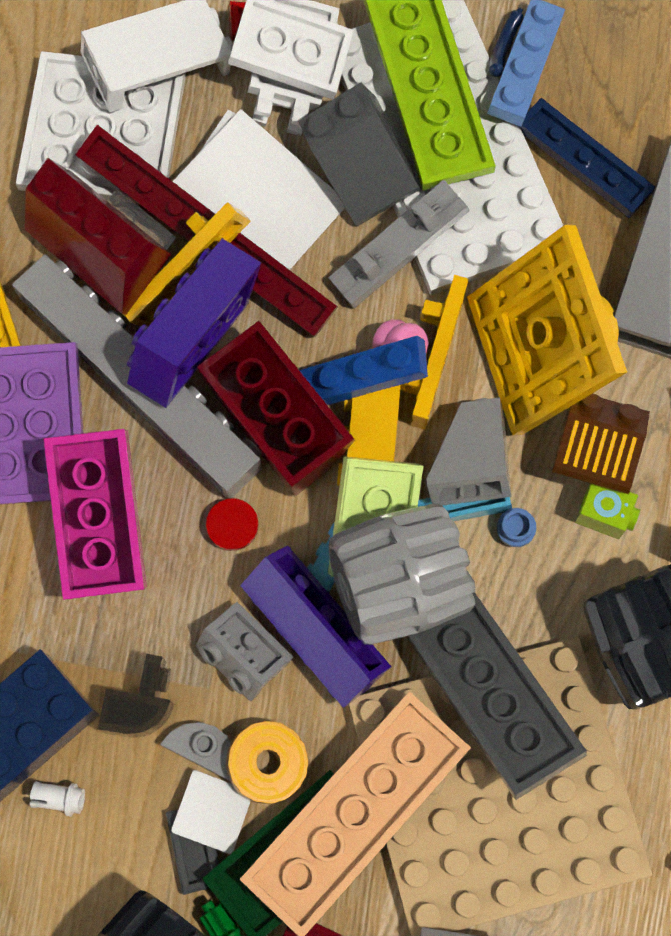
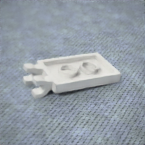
[247,0,340,136]

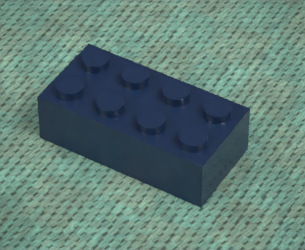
[0,649,99,802]

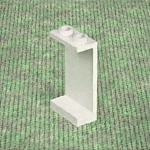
[80,0,233,112]

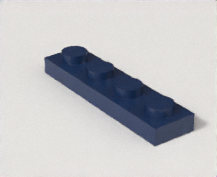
[518,98,656,219]

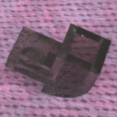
[98,654,174,738]

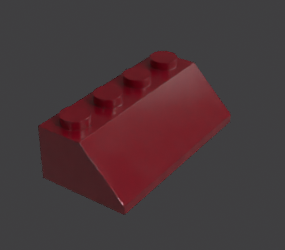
[25,158,171,316]
[197,321,355,497]

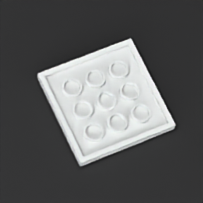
[16,51,186,204]

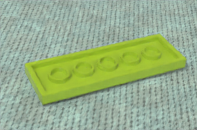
[363,0,496,191]

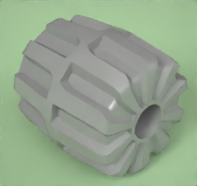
[329,504,476,645]

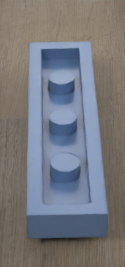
[487,0,565,127]

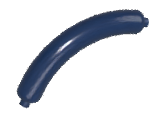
[489,7,524,77]

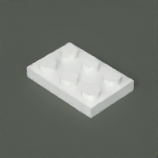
[228,0,354,100]

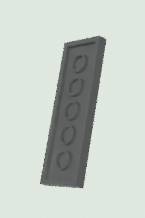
[407,592,587,800]

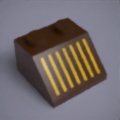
[552,393,650,494]

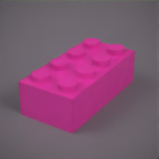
[43,429,147,600]

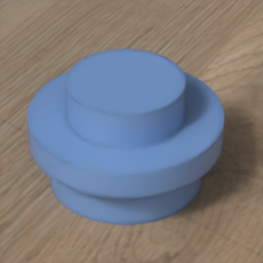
[497,508,536,547]

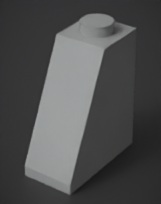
[426,397,511,506]

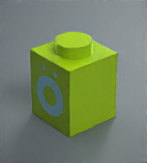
[575,483,640,539]

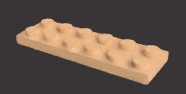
[240,691,471,936]

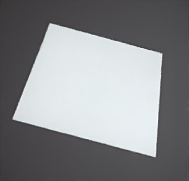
[173,109,345,270]

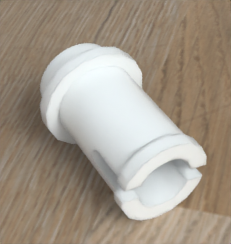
[30,781,85,817]

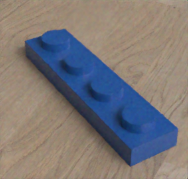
[299,335,428,405]

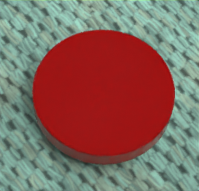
[206,498,259,551]

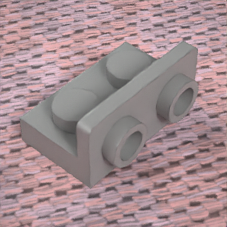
[196,602,293,701]

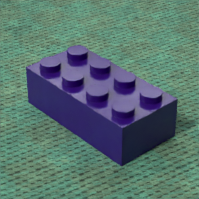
[127,238,261,408]

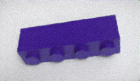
[240,545,392,708]

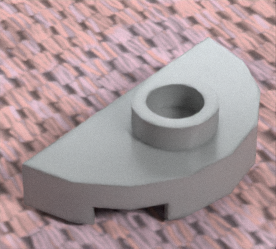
[160,722,231,782]

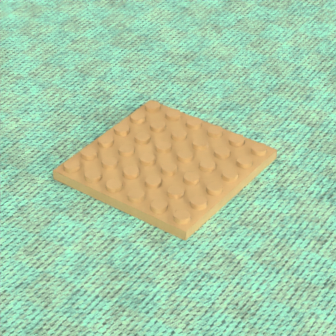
[349,637,653,936]

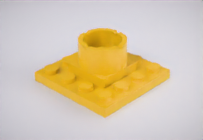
[467,225,627,436]

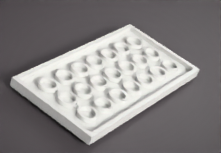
[341,0,563,296]

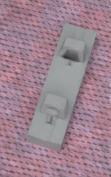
[328,180,469,308]

